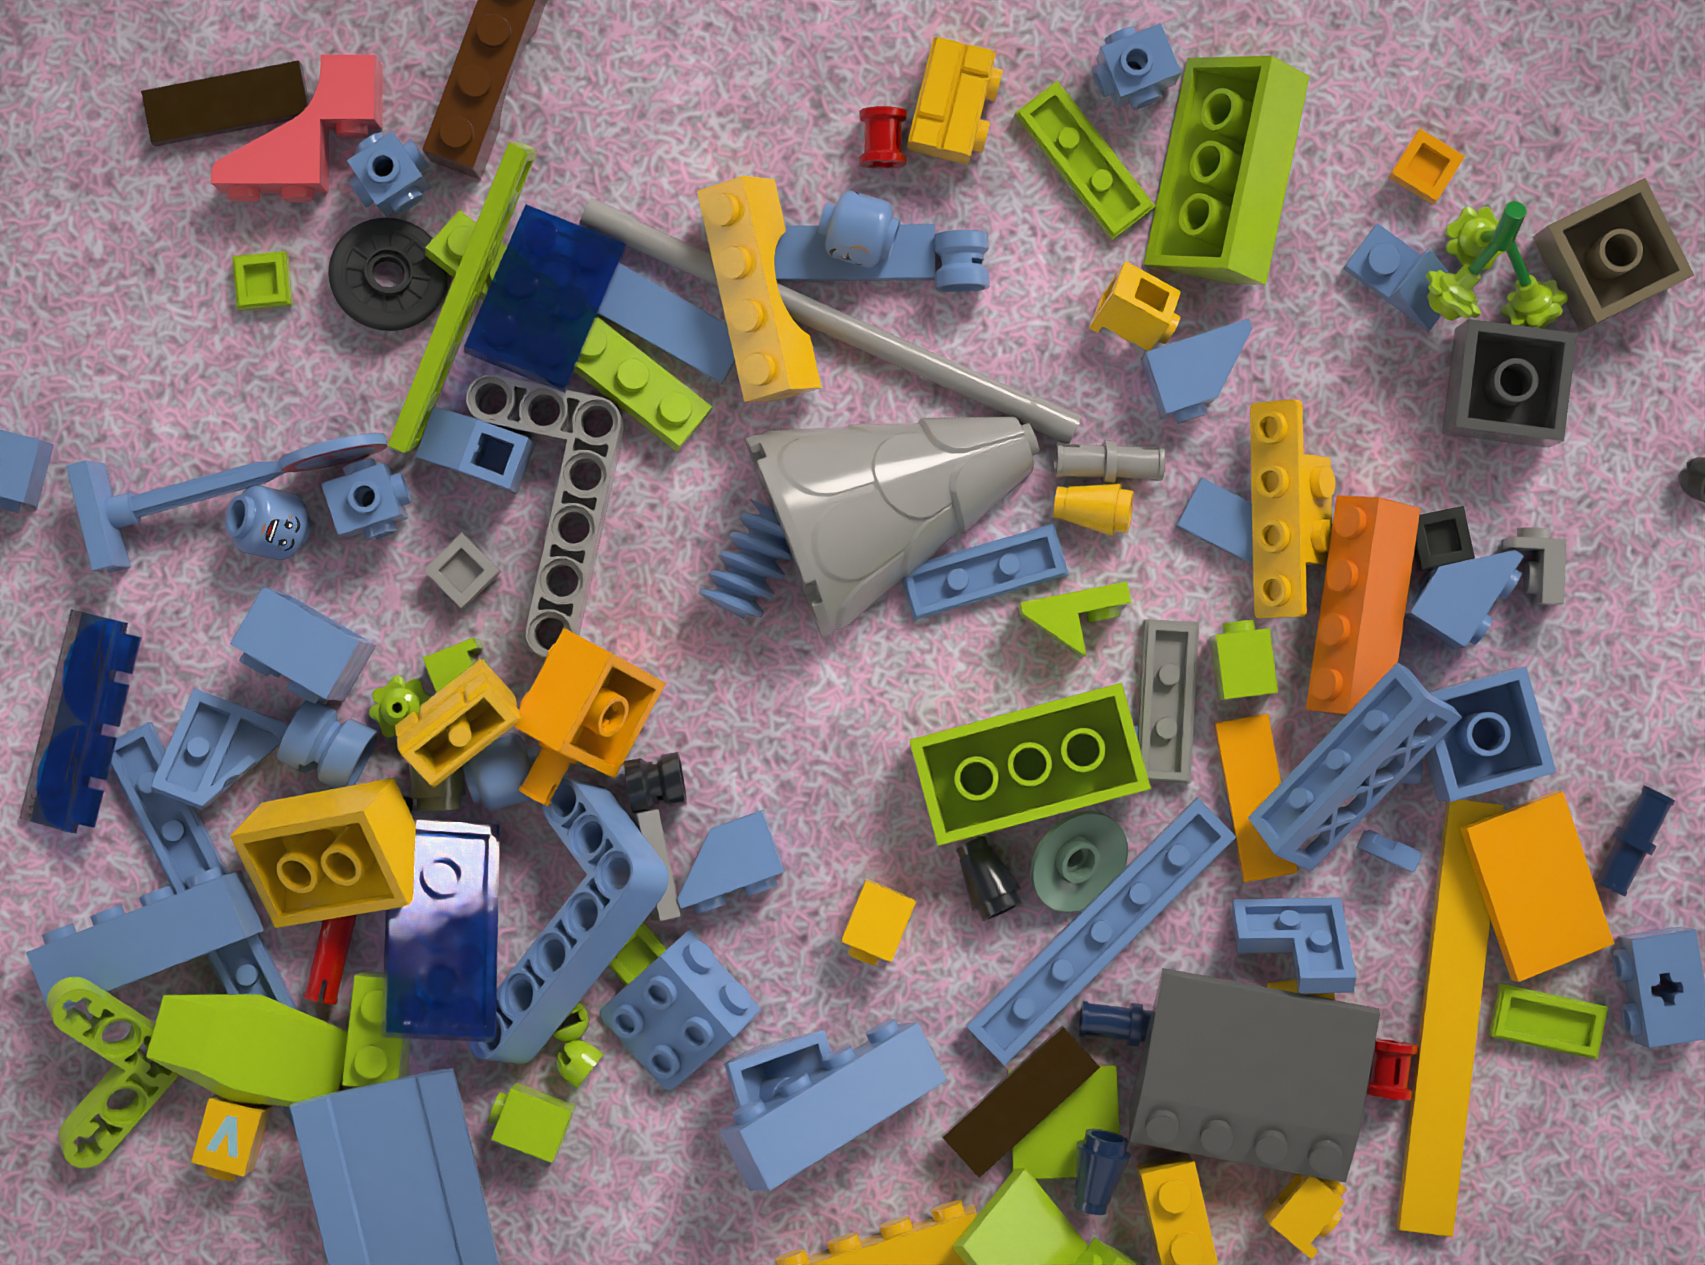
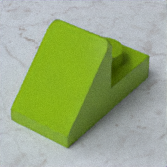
[1018,581,1132,658]

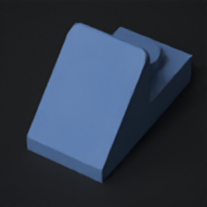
[1343,223,1449,332]

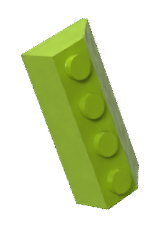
[1144,55,1310,285]

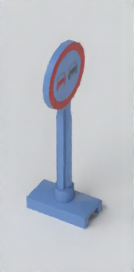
[66,433,388,573]

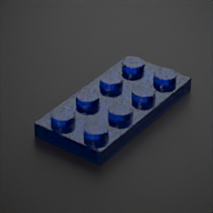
[382,819,500,1042]

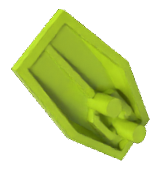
[146,994,348,1107]

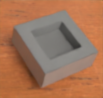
[424,532,502,609]

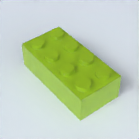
[909,682,1151,846]

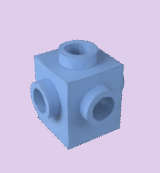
[1092,23,1181,110]
[347,131,431,217]
[321,458,412,541]

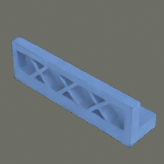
[1248,663,1462,871]

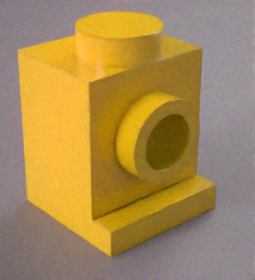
[1089,261,1181,351]
[1262,1174,1348,1260]

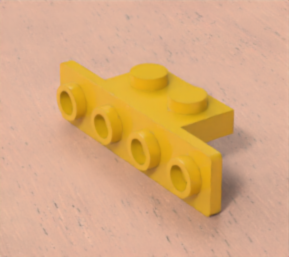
[1250,399,1335,619]

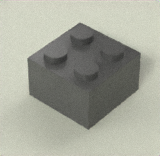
[1442,319,1577,448]

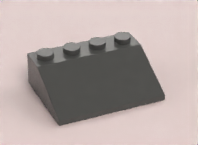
[1129,968,1380,1183]

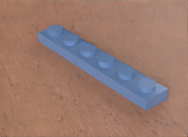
[966,798,1236,1066]

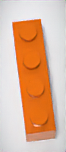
[1305,495,1420,717]

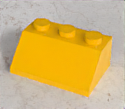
[230,777,416,928]

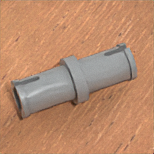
[1053,440,1165,483]

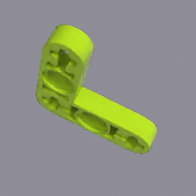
[46,977,179,1168]

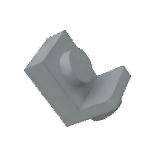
[1502,527,1567,607]

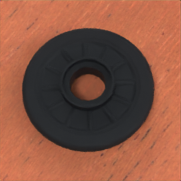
[328,218,448,331]

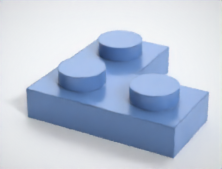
[1232,897,1356,993]

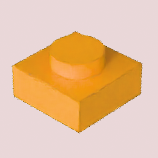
[1388,128,1465,205]

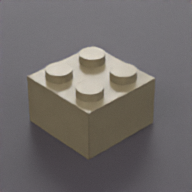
[1532,178,1694,332]

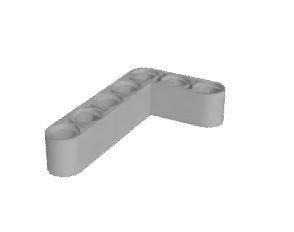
[466,374,624,658]

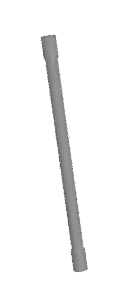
[579,198,1082,444]

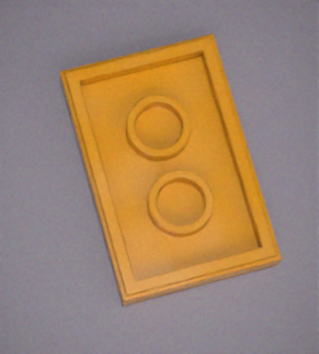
[1459,790,1615,982]

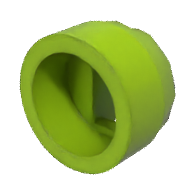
[552,1001,590,1042]
[556,1040,604,1088]

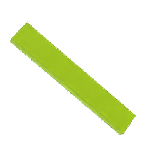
[387,141,537,453]

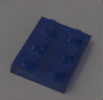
[464,204,626,393]

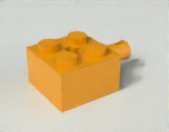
[514,628,666,807]

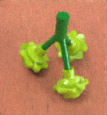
[1426,201,1568,329]

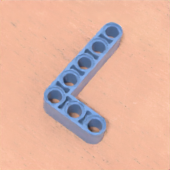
[467,776,669,1065]

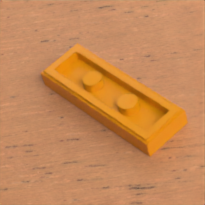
[1213,713,1298,883]

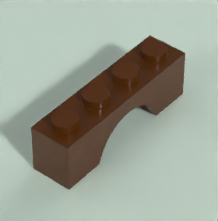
[422,0,547,180]

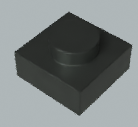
[1414,506,1475,570]

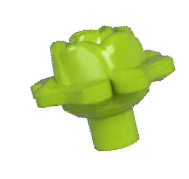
[369,675,431,738]

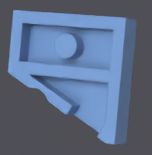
[150,688,289,811]

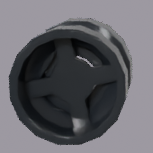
[624,752,687,813]

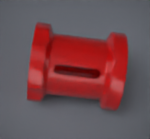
[859,106,907,169]
[1366,1038,1418,1100]

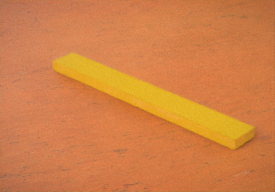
[1396,800,1504,1237]

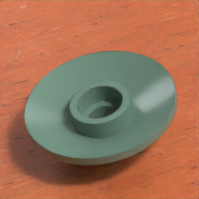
[1030,811,1128,912]

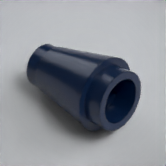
[1074,1129,1131,1215]

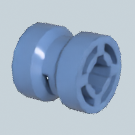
[935,230,990,292]

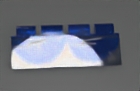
[19,609,142,834]

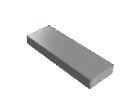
[1138,619,1199,784]

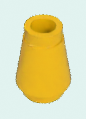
[1053,484,1134,537]

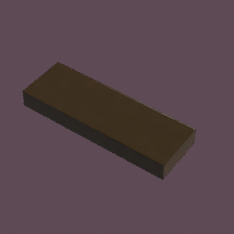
[141,60,310,147]
[942,1025,1100,1178]

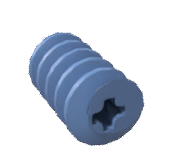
[698,498,794,619]

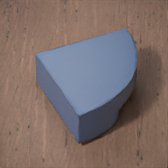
[1356,830,1422,873]

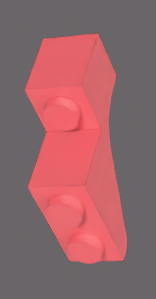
[211,54,383,202]

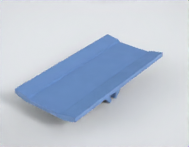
[290,1068,500,1265]

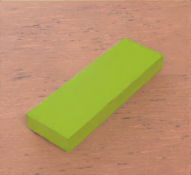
[1014,80,1156,241]

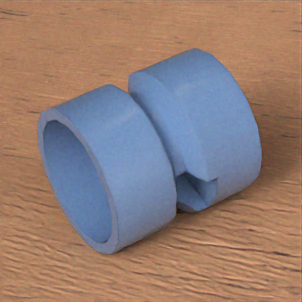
[276,700,379,789]

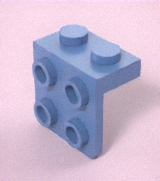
[600,929,761,1090]

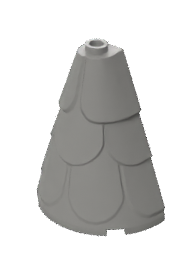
[744,417,1040,638]

